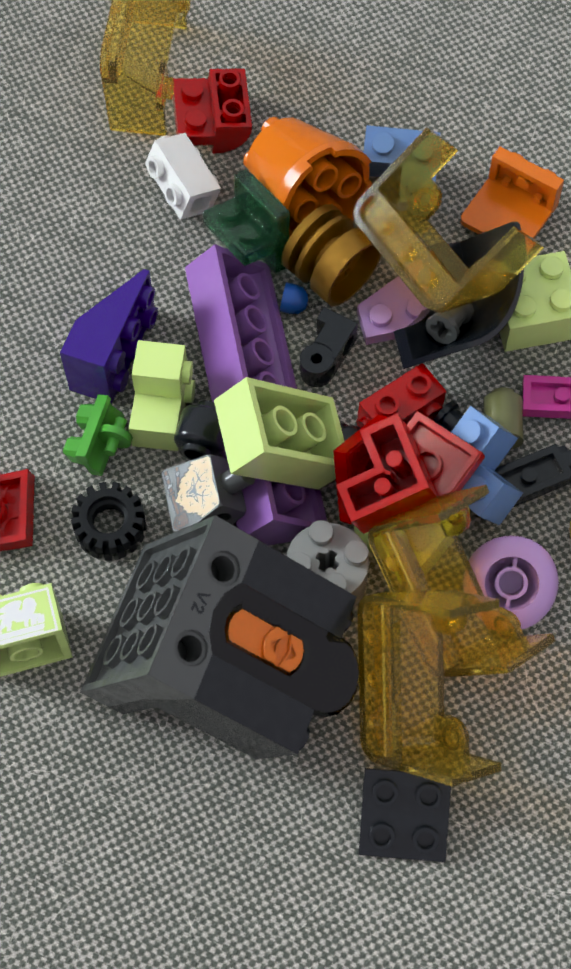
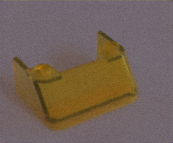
[100,0,190,136]
[353,127,544,313]
[368,485,556,678]
[357,590,501,787]

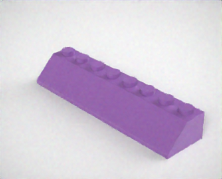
[185,244,327,546]

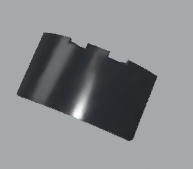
[394,221,524,369]

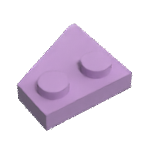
[357,262,432,345]

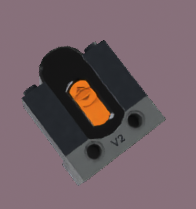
[80,515,360,760]

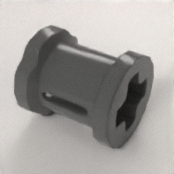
[426,293,474,344]

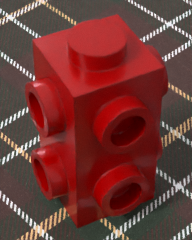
[357,363,446,428]

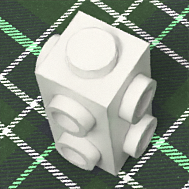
[145,133,221,220]

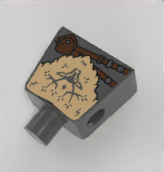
[161,455,255,533]

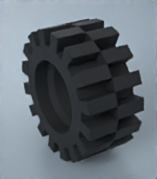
[71,482,146,561]

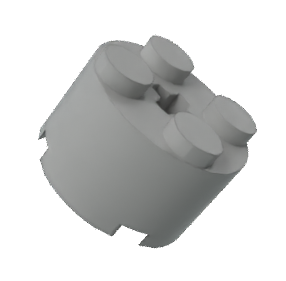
[286,520,369,608]

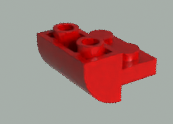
[172,69,252,154]

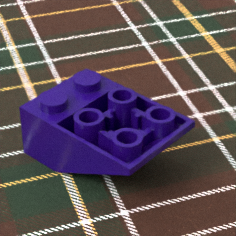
[60,269,158,404]

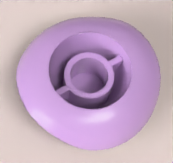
[463,536,559,631]

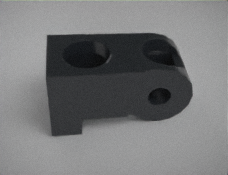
[300,307,358,387]

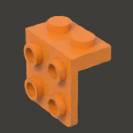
[460,146,564,253]

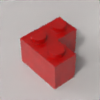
[336,413,439,534]

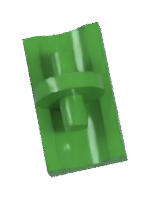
[63,394,133,476]

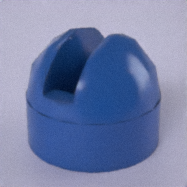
[280,282,308,314]

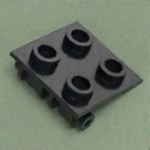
[358,768,452,862]

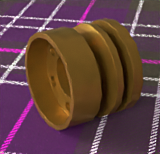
[282,204,383,307]

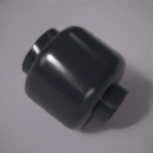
[174,400,225,460]

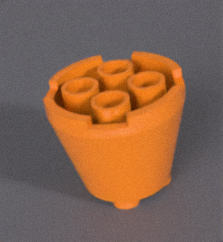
[243,117,373,239]

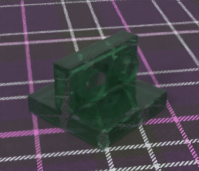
[203,169,290,273]

